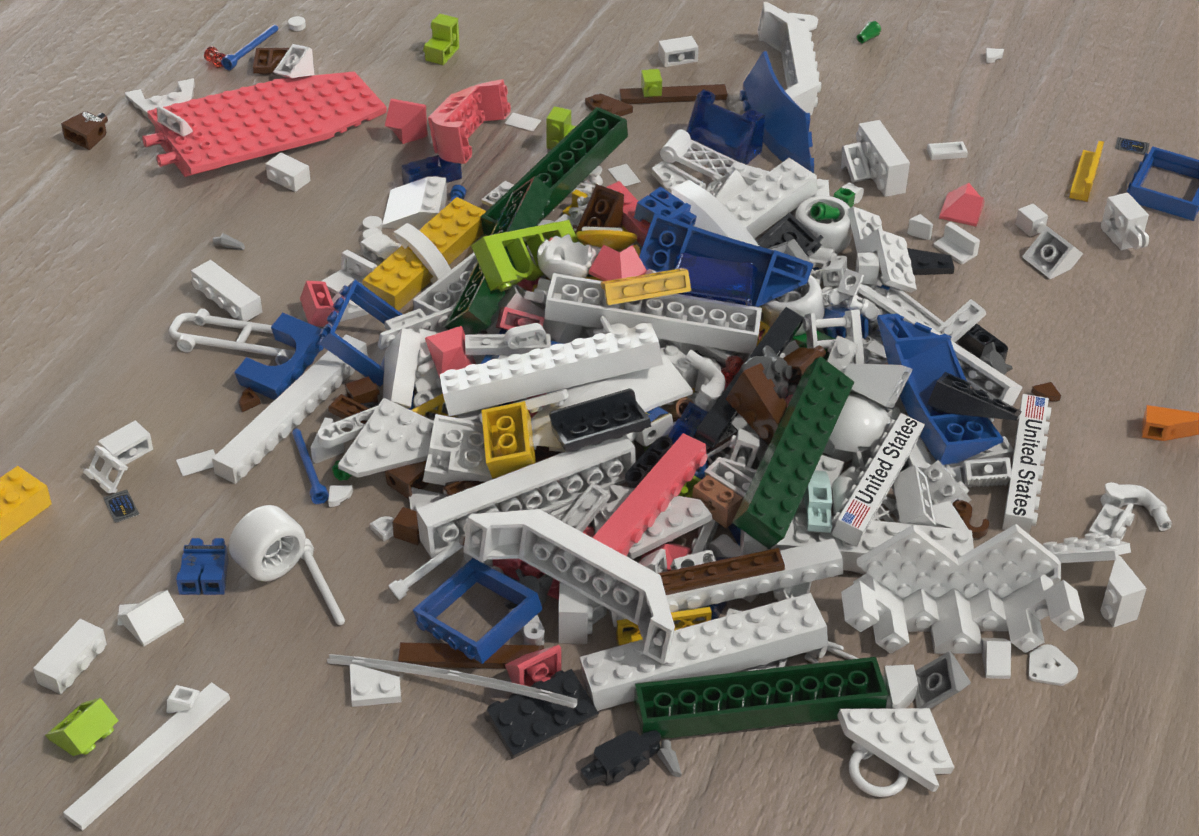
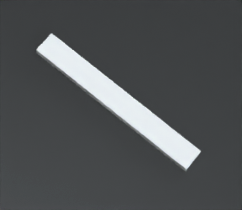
[63,682,230,831]

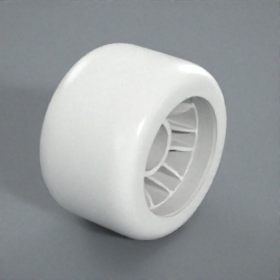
[795,196,852,254]
[761,275,825,336]
[229,505,306,582]

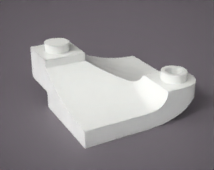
[423,414,492,486]

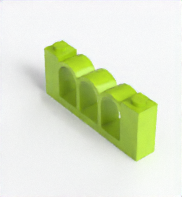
[471,220,579,291]

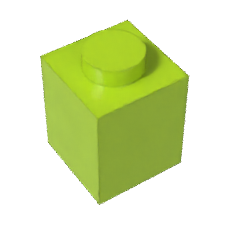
[641,69,662,97]

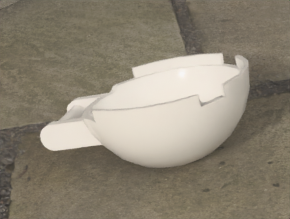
[830,393,899,452]

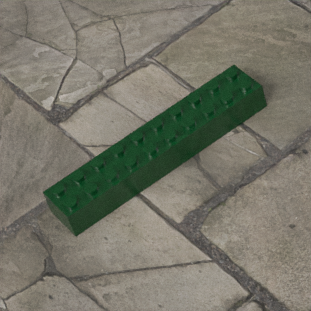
[481,107,628,236]
[444,176,553,335]
[732,356,854,549]
[634,657,888,739]

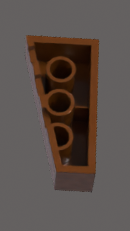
[726,363,787,446]

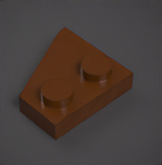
[253,48,289,74]
[585,93,633,117]

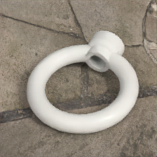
[849,742,909,797]

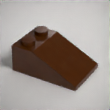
[575,184,624,241]

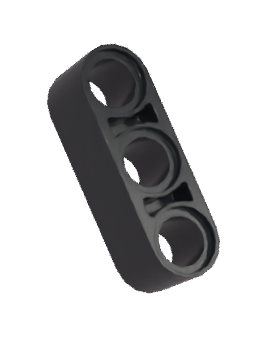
[957,323,1008,362]
[625,436,673,488]

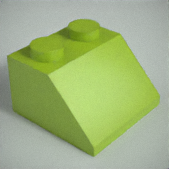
[45,698,119,756]

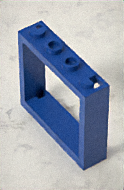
[1126,146,1199,221]
[319,280,403,387]
[413,558,543,664]

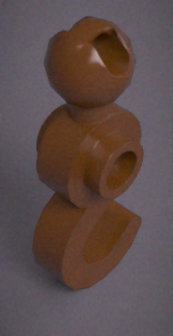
[952,500,989,538]

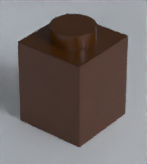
[345,376,380,403]
[392,507,421,546]

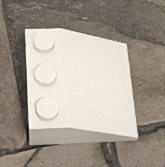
[382,176,447,230]

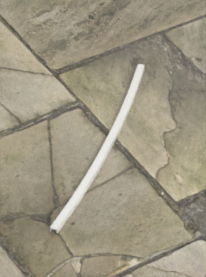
[327,654,577,708]

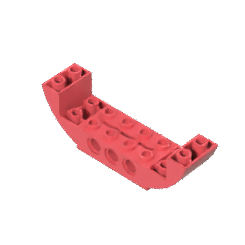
[428,79,511,164]

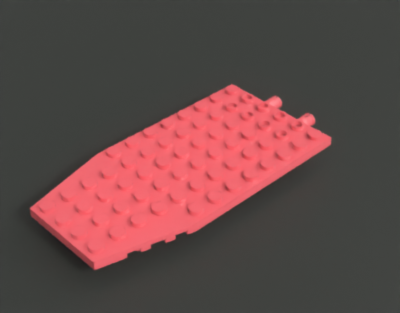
[142,71,387,177]

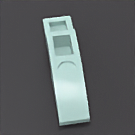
[804,470,832,533]

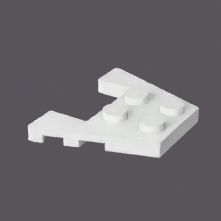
[125,78,195,120]

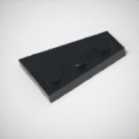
[907,248,955,275]

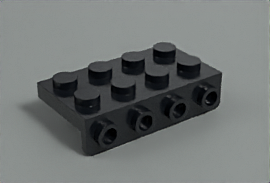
[756,212,824,258]
[549,388,652,452]
[484,669,599,759]

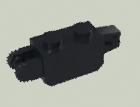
[580,730,661,786]

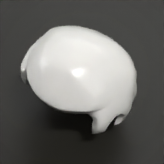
[537,234,596,280]

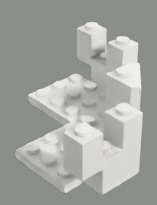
[841,524,1084,654]

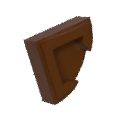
[1031,382,1061,401]
[239,387,261,412]

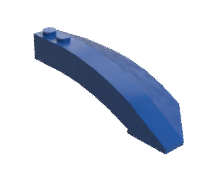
[740,51,814,173]
[639,213,813,307]
[877,314,1004,465]

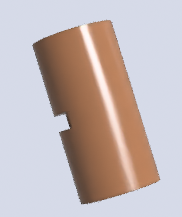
[661,398,696,422]

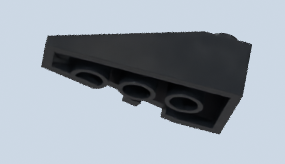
[927,372,1022,421]

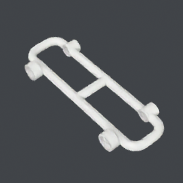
[169,309,295,365]

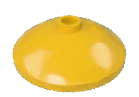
[576,230,637,251]

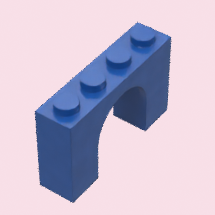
[234,312,324,400]

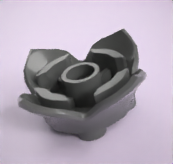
[741,345,793,399]

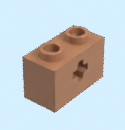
[692,475,743,528]

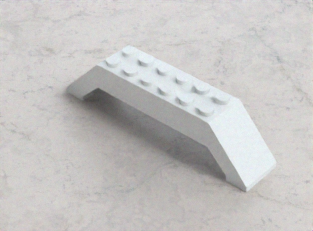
[758,2,821,115]
[463,509,675,665]

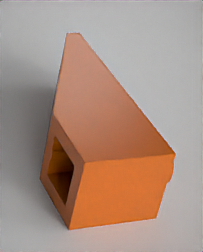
[1142,405,1199,441]

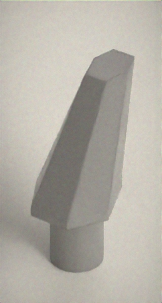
[213,233,245,250]
[657,740,682,777]

